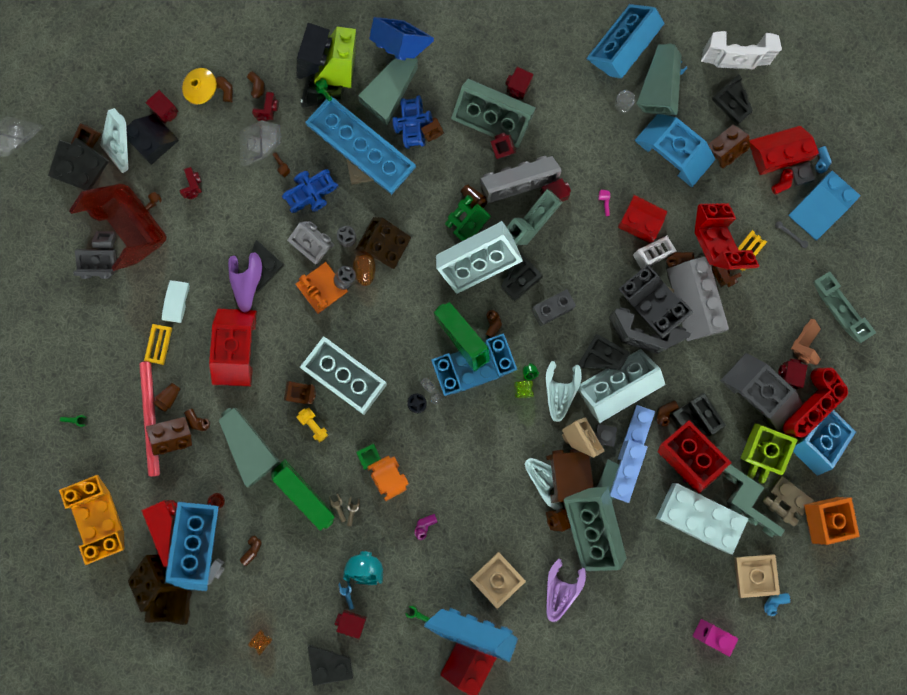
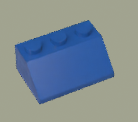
[369,17,434,60]

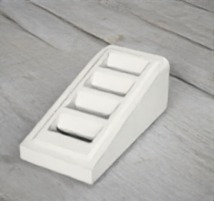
[633,236,677,269]

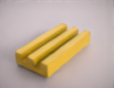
[738,230,767,271]
[144,324,172,365]

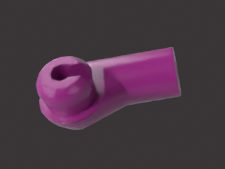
[414,514,438,540]

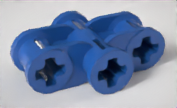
[393,95,433,149]
[282,169,338,213]

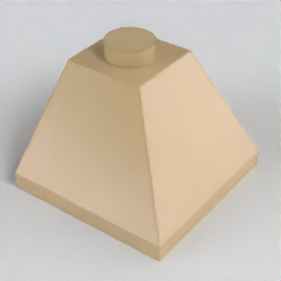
[562,417,604,458]

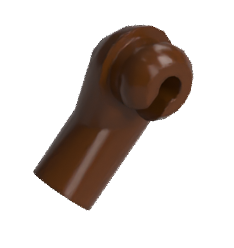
[247,71,265,99]
[666,252,694,268]
[485,310,502,338]
[656,400,679,427]
[184,409,210,431]
[240,535,262,566]

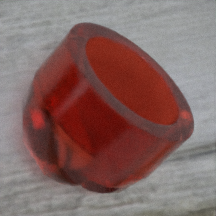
[207,493,225,509]

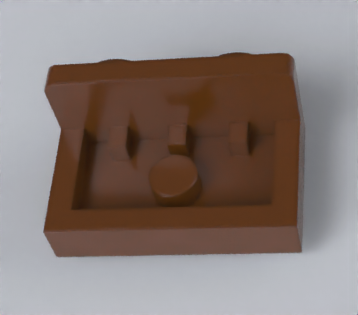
[708,125,750,169]
[146,417,192,456]

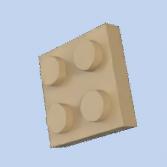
[470,552,526,609]
[734,554,780,598]

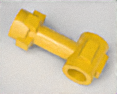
[296,407,328,443]

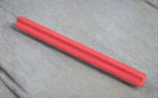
[139,362,160,477]

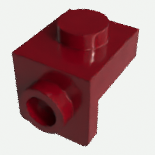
[252,92,279,122]
[179,167,202,199]

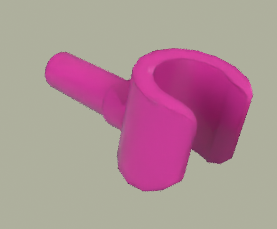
[598,190,610,216]

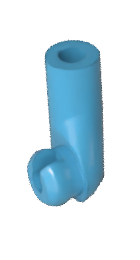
[764,593,790,616]

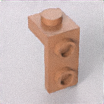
[791,319,821,365]

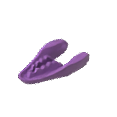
[228,252,262,312]

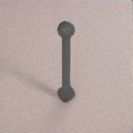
[775,221,808,248]

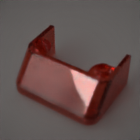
[69,184,166,271]

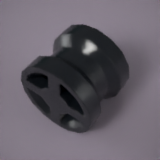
[407,393,427,414]

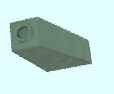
[637,43,681,115]
[358,57,418,126]
[219,408,280,487]

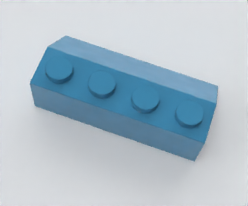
[586,4,665,78]
[165,502,219,591]
[424,608,518,662]

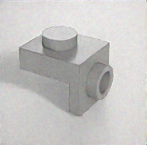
[208,558,225,585]

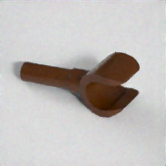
[272,152,290,178]
[139,192,162,216]

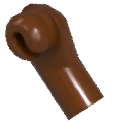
[216,76,233,102]

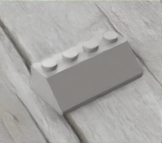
[480,156,561,204]
[667,257,729,341]

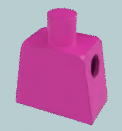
[692,619,738,657]

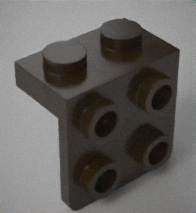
[144,587,192,625]

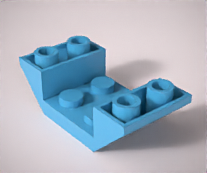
[635,114,716,187]
[431,334,517,396]

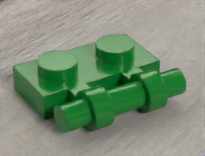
[445,195,492,241]

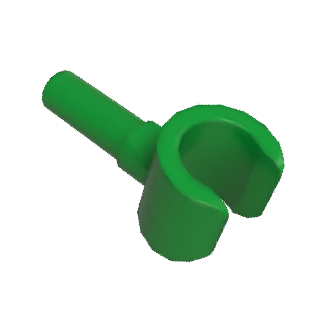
[315,78,332,101]
[60,415,87,427]
[405,606,430,622]

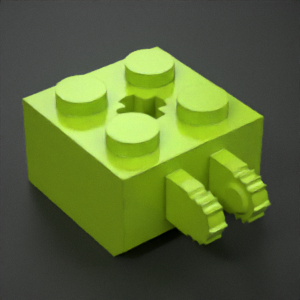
[740,423,798,484]

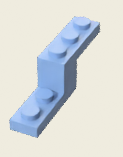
[610,405,655,503]

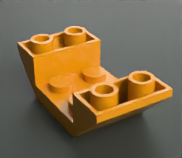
[59,475,125,565]

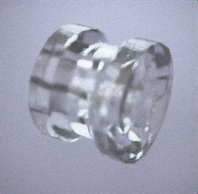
[614,90,635,113]

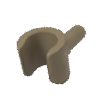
[329,494,346,522]
[347,497,360,526]

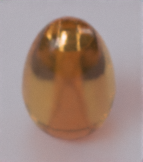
[353,255,376,286]

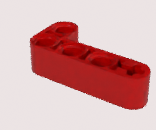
[783,368,848,438]

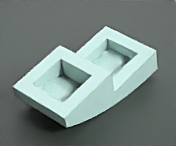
[162,280,190,323]

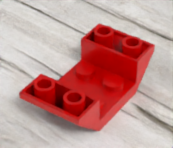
[694,203,759,270]
[209,309,257,387]

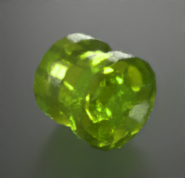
[514,381,534,398]

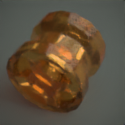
[248,630,273,656]

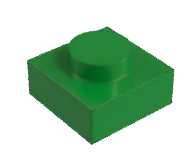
[356,444,381,470]

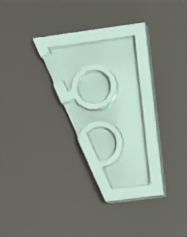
[100,108,128,173]

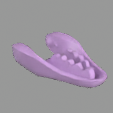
[547,558,586,622]

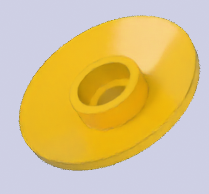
[182,68,217,104]

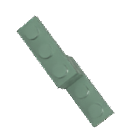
[507,189,563,246]
[723,465,785,537]

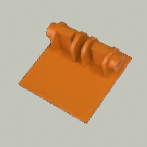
[295,262,348,314]

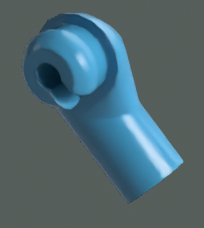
[815,146,831,173]

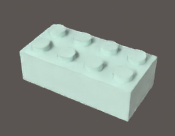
[300,336,387,415]
[656,483,749,555]

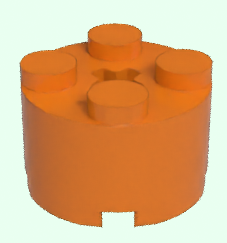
[367,456,409,502]

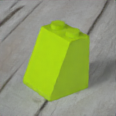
[314,27,356,88]

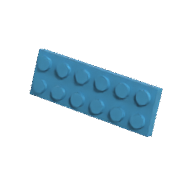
[305,95,416,195]

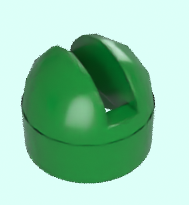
[522,363,539,380]

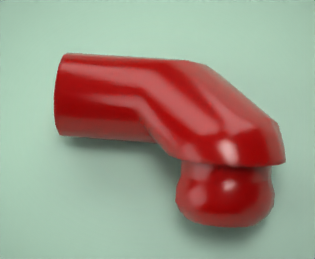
[771,169,794,195]

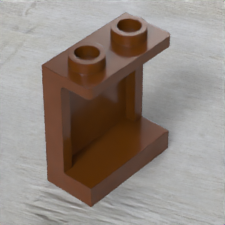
[546,449,594,503]

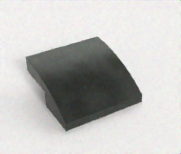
[670,393,726,437]

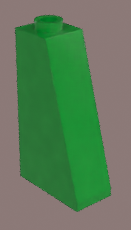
[434,302,490,371]
[271,459,335,531]

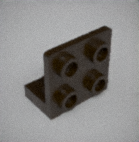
[355,217,411,269]
[128,554,179,612]

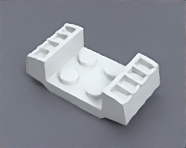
[701,31,782,69]

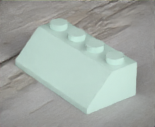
[436,221,523,294]
[578,349,665,423]

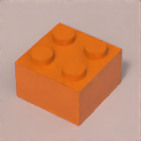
[804,497,860,545]

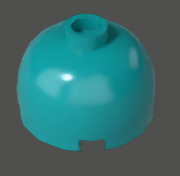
[343,551,383,585]

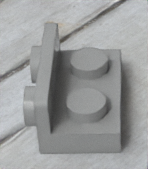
[287,221,334,265]

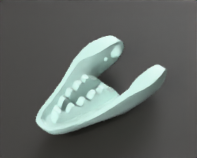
[546,361,582,422]
[525,458,563,510]

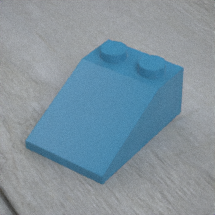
[788,171,861,240]
[793,410,856,476]

